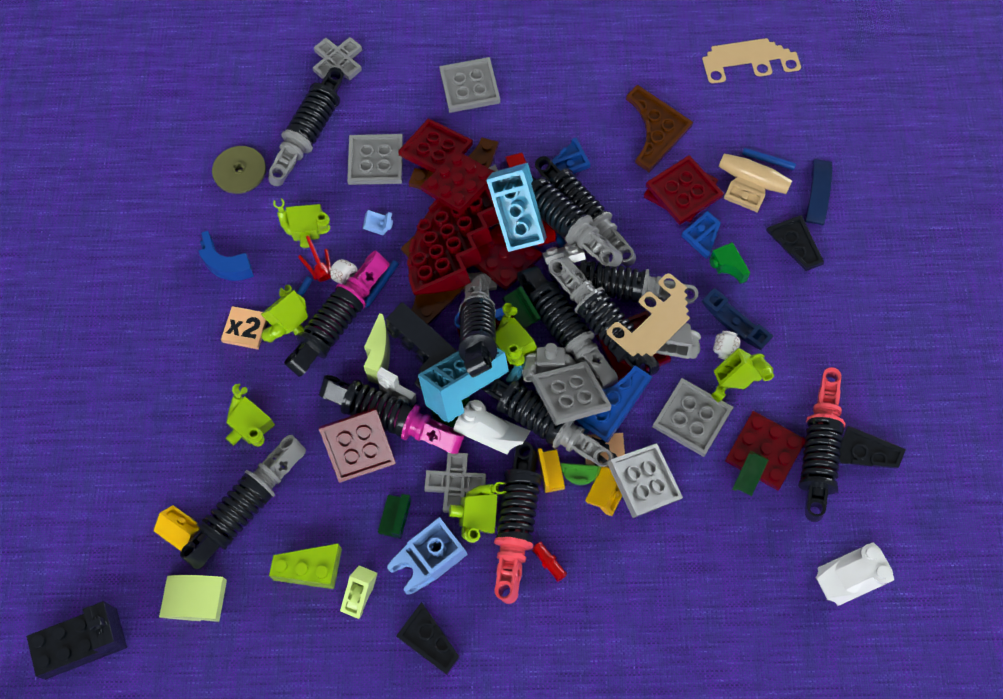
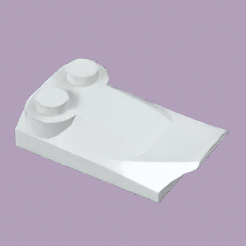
[453,400,531,455]
[815,542,894,606]

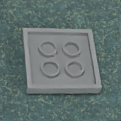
[439,57,500,113]
[347,134,403,185]
[532,361,611,425]
[652,378,733,457]
[607,443,683,518]

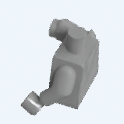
[656,323,701,359]
[522,343,576,382]

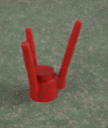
[298,236,331,282]

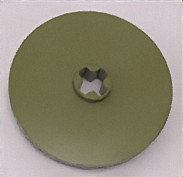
[212,146,266,194]

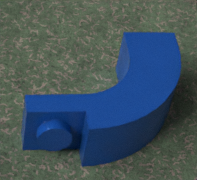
[198,231,254,281]

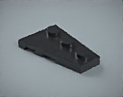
[396,602,460,675]

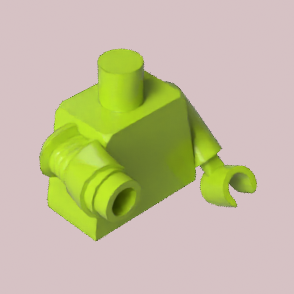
[273,198,330,248]
[261,284,308,342]
[496,303,537,366]
[711,348,774,403]
[225,383,275,447]
[449,482,506,543]

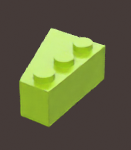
[269,543,342,589]

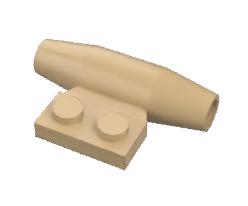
[719,153,792,213]

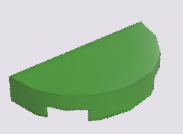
[561,463,601,486]

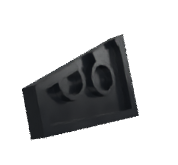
[766,215,824,271]
[839,426,906,469]

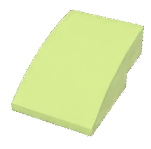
[364,313,390,384]
[159,575,227,622]

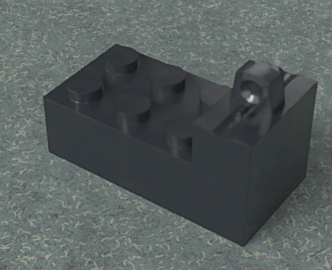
[386,302,457,391]
[26,601,127,680]

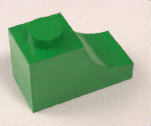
[710,242,750,284]

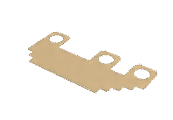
[702,38,801,83]
[607,273,690,356]

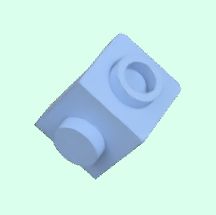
[363,210,393,235]

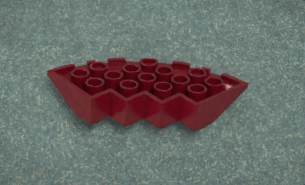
[407,187,499,295]

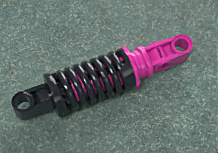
[284,250,390,377]
[319,375,464,454]

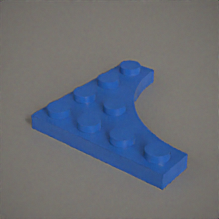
[575,366,652,443]

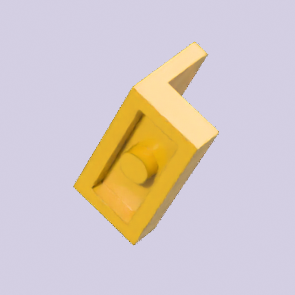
[538,448,565,493]
[585,467,622,516]
[154,505,200,551]

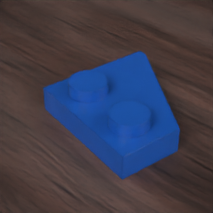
[552,137,590,174]
[681,211,721,259]

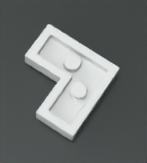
[543,243,586,264]
[377,367,417,405]

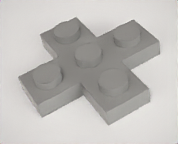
[313,37,363,81]
[424,453,486,513]

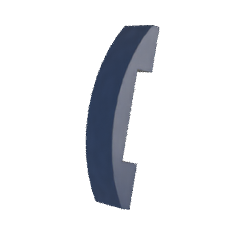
[805,159,832,225]
[702,288,773,350]

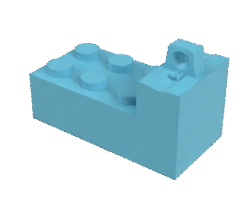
[487,163,547,252]
[418,348,509,423]

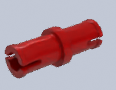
[532,542,568,582]

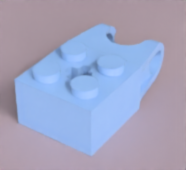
[387,517,468,594]

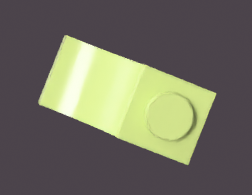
[340,566,378,619]

